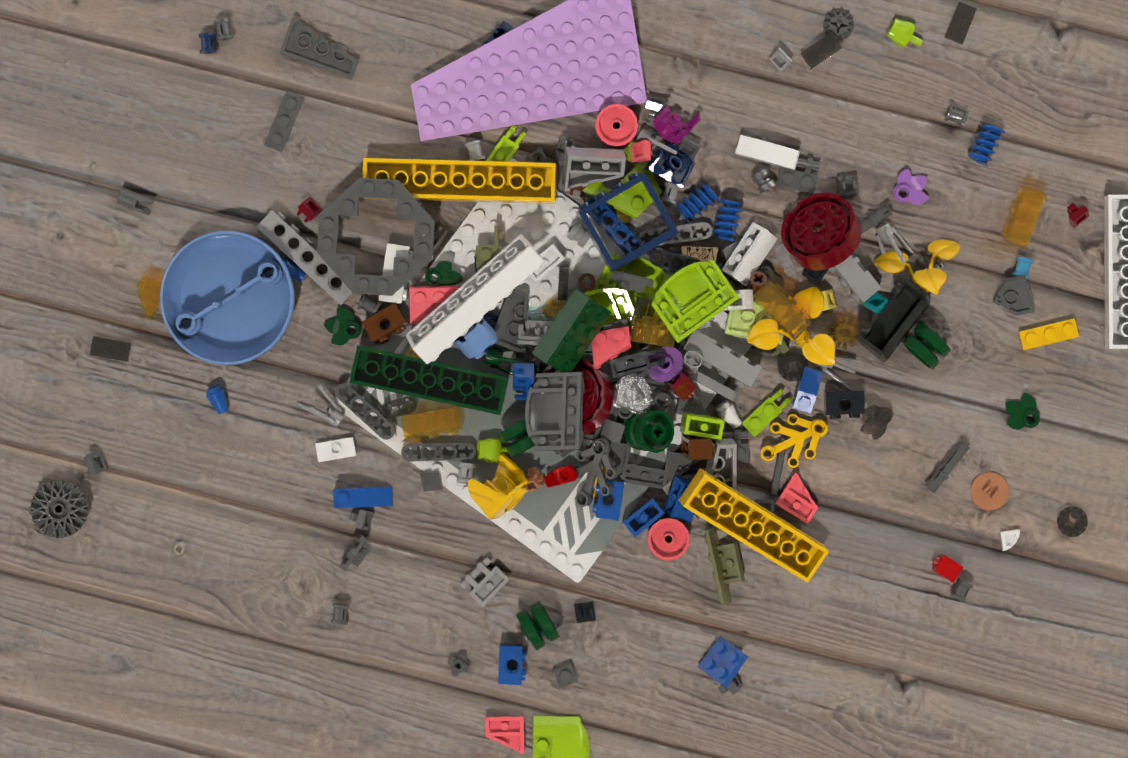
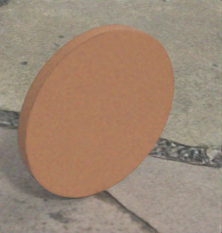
[970,472,1009,511]

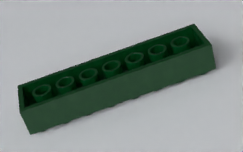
[349,345,509,415]

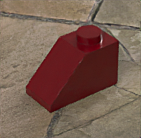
[664,372,697,401]

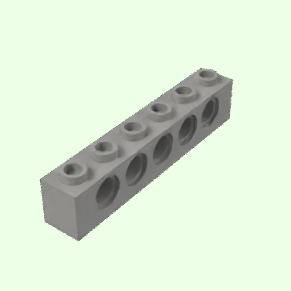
[256,210,353,306]

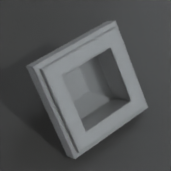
[769,47,793,73]

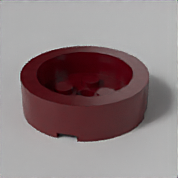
[781,193,862,270]
[542,359,613,436]

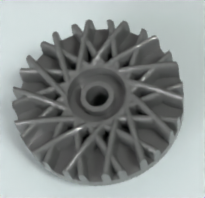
[29,480,89,538]

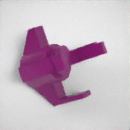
[653,106,701,144]

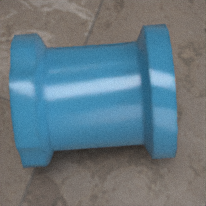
[1012,257,1033,279]

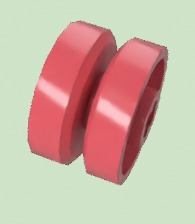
[595,104,638,149]
[647,517,690,561]

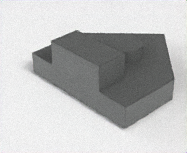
[611,272,654,293]
[993,275,1035,315]
[340,535,369,571]

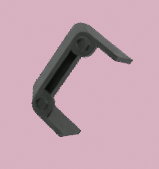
[856,276,930,363]

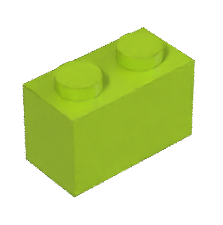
[680,412,725,440]

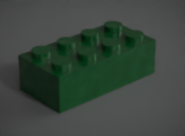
[532,288,612,373]

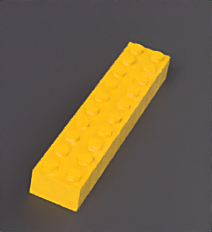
[363,158,557,204]

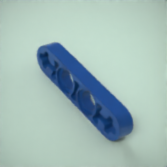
[588,197,642,254]

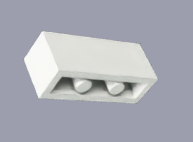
[722,222,778,286]
[379,243,413,304]

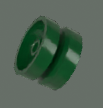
[902,322,951,370]
[624,408,674,453]
[498,418,535,457]
[516,601,560,650]

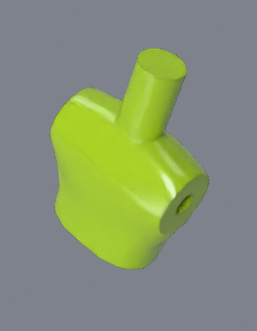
[886,18,923,48]
[476,437,509,463]

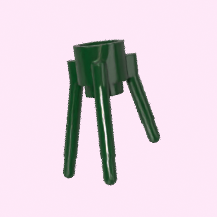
[486,346,528,375]

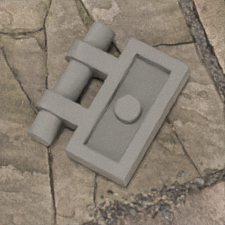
[460,556,510,607]

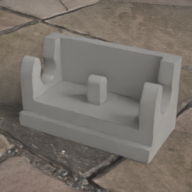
[517,320,553,345]

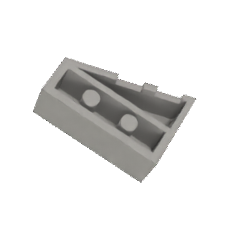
[562,147,626,192]
[829,254,881,303]

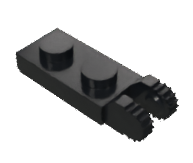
[609,345,665,378]

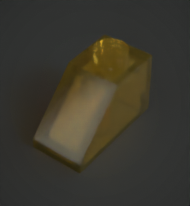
[137,275,162,320]

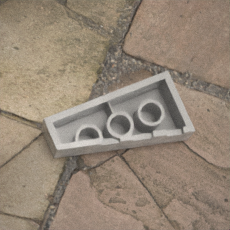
[682,330,763,389]
[695,438,737,521]

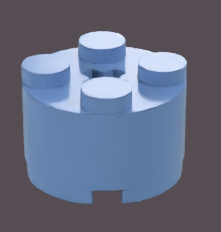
[454,318,498,359]

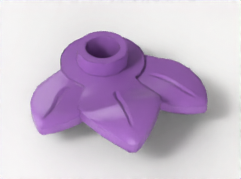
[893,169,929,205]

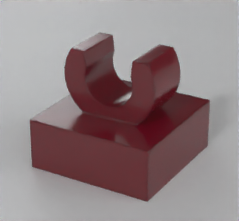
[297,197,323,223]
[1067,203,1089,228]

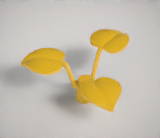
[873,239,960,295]
[747,287,835,366]

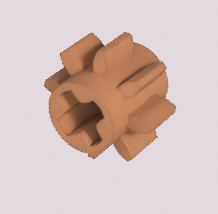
[523,467,544,491]

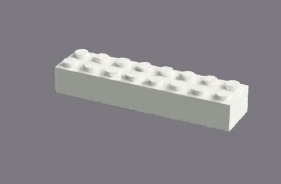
[1104,195,1128,349]
[405,234,544,364]

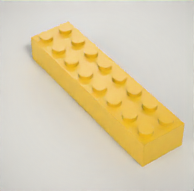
[679,468,829,583]

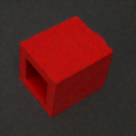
[932,554,964,583]

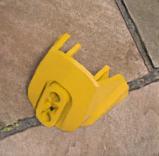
[468,454,530,519]

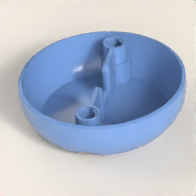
[160,231,295,365]

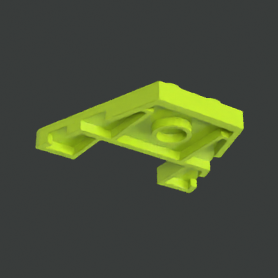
[582,140,662,219]

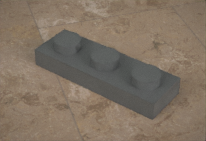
[264,92,304,153]

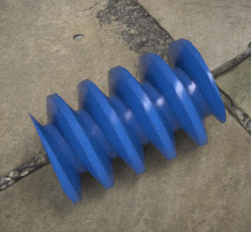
[968,124,1005,167]
[677,184,720,224]
[712,199,743,242]

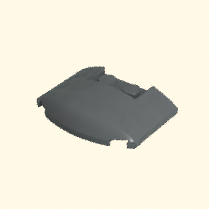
[525,372,585,451]

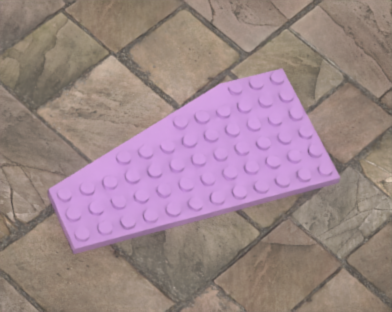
[411,0,647,141]

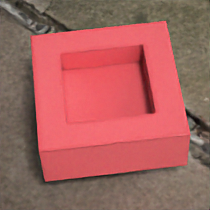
[631,140,651,164]

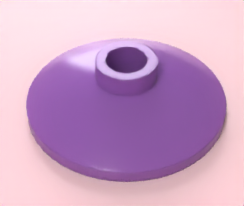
[647,347,684,382]

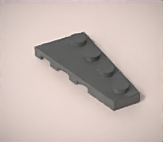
[280,17,358,80]

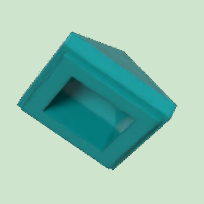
[863,292,890,314]

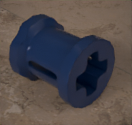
[199,33,217,54]

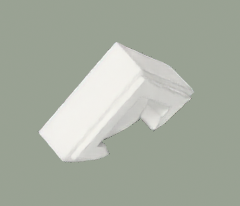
[1000,529,1020,551]

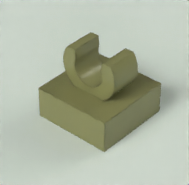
[771,340,789,356]

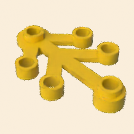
[760,414,828,468]

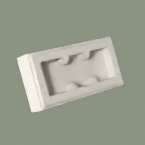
[315,437,357,462]

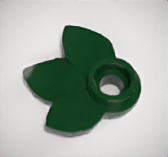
[425,261,463,286]
[324,307,362,346]
[1005,393,1040,430]

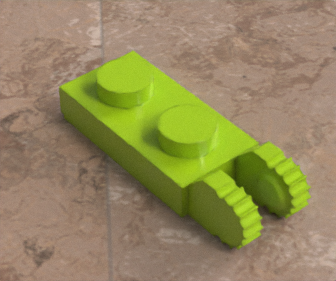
[486,125,527,162]
[742,388,792,437]

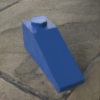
[333,487,393,508]

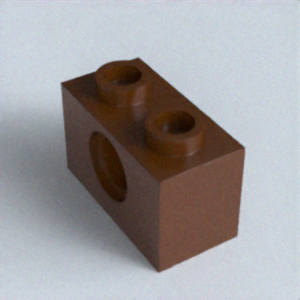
[362,303,409,345]
[681,435,715,460]

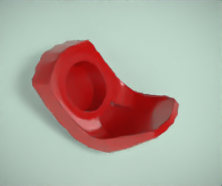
[544,465,577,488]

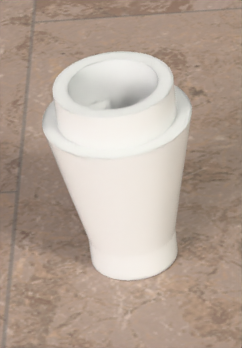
[716,400,742,429]

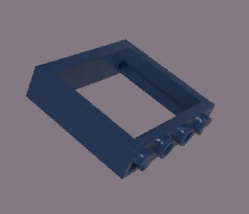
[576,171,679,272]

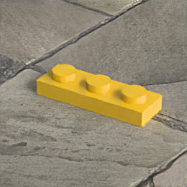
[1018,318,1079,351]

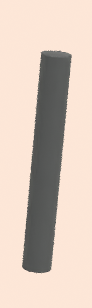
[770,438,787,495]

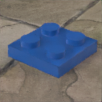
[698,636,748,688]

